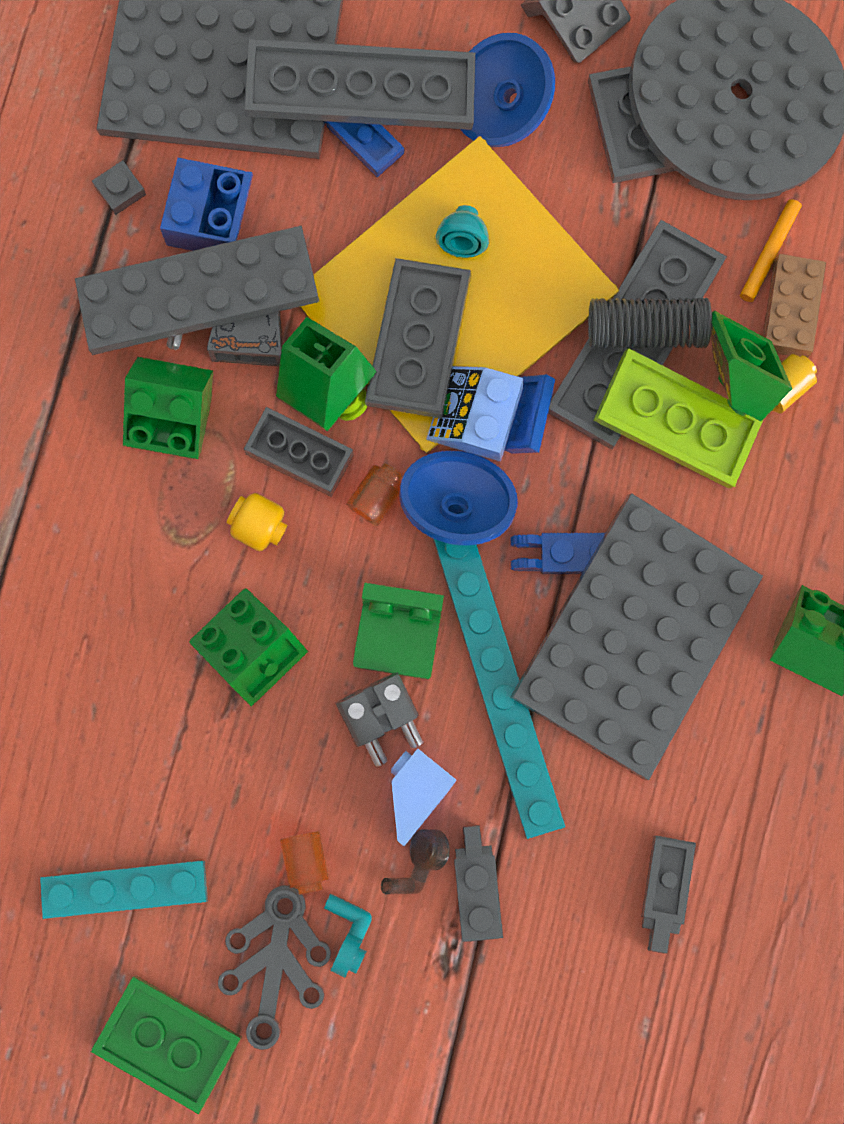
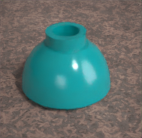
[435,205,489,258]

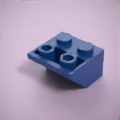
[160,158,253,251]

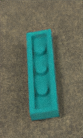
[40,861,208,919]

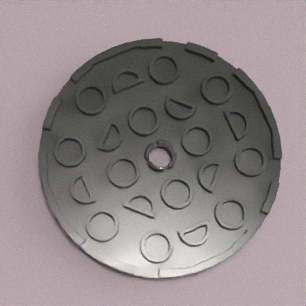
[629,0,844,200]

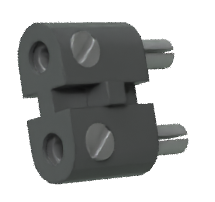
[335,672,423,767]

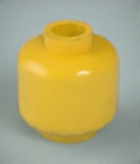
[226,493,288,551]

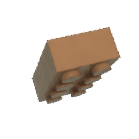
[763,254,826,358]

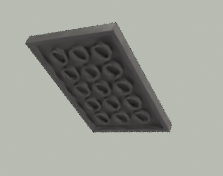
[510,493,763,780]

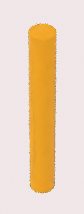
[739,199,802,302]

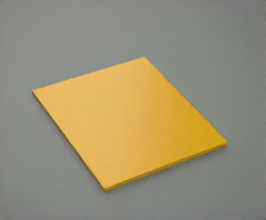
[300,136,619,454]

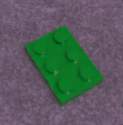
[90,975,242,1115]

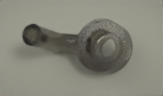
[381,829,450,895]

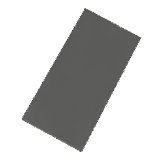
[365,258,471,419]

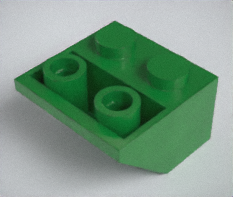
[276,317,377,431]
[123,357,213,459]
[770,585,844,696]

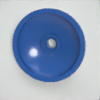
[460,33,555,147]
[399,451,518,545]

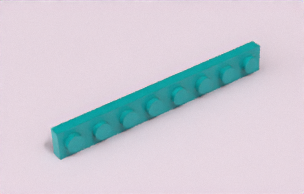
[433,539,566,839]

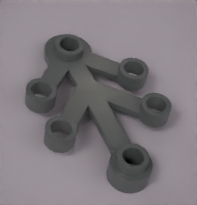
[218,885,331,1050]

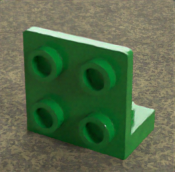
[353,583,444,680]
[189,588,309,707]

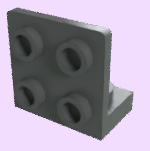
[521,0,631,63]

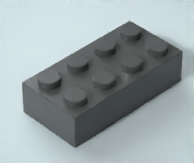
[244,407,354,497]

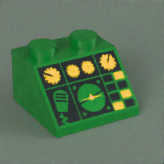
[711,310,793,421]

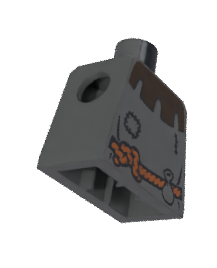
[207,311,283,367]

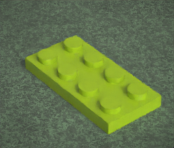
[593,349,764,489]

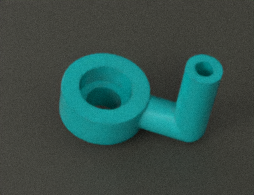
[324,894,372,978]

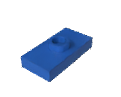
[505,374,556,454]

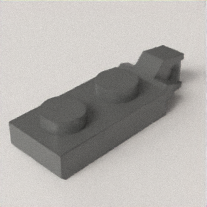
[454,825,503,942]
[641,835,696,954]

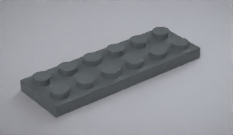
[245,39,475,130]
[548,220,727,450]
[75,225,320,355]

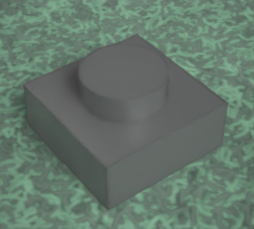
[92,160,146,215]

